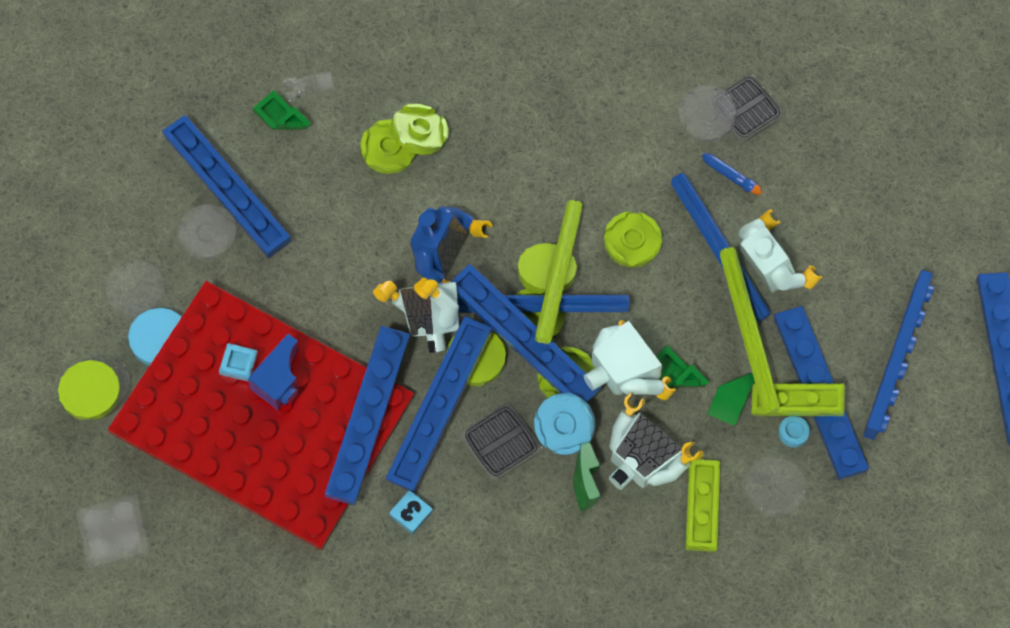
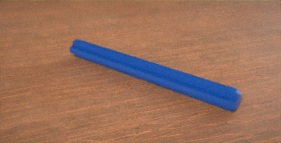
[671,173,770,322]
[457,295,630,313]

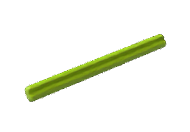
[535,200,582,344]
[720,247,780,414]

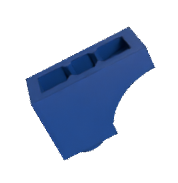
[248,334,299,410]

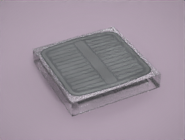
[705,72,786,147]
[458,402,544,485]

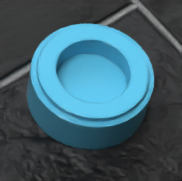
[778,416,810,447]

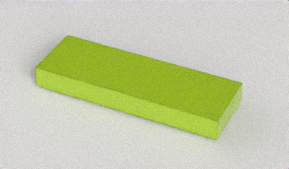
[751,384,845,416]
[685,459,720,552]

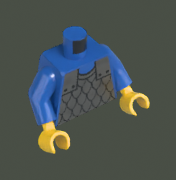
[410,206,493,283]

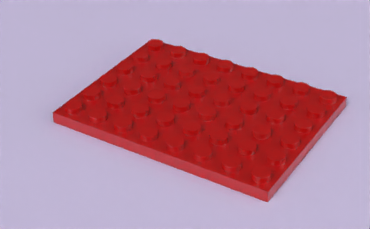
[108,281,414,551]

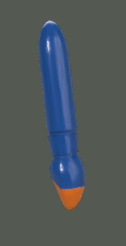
[702,153,762,195]

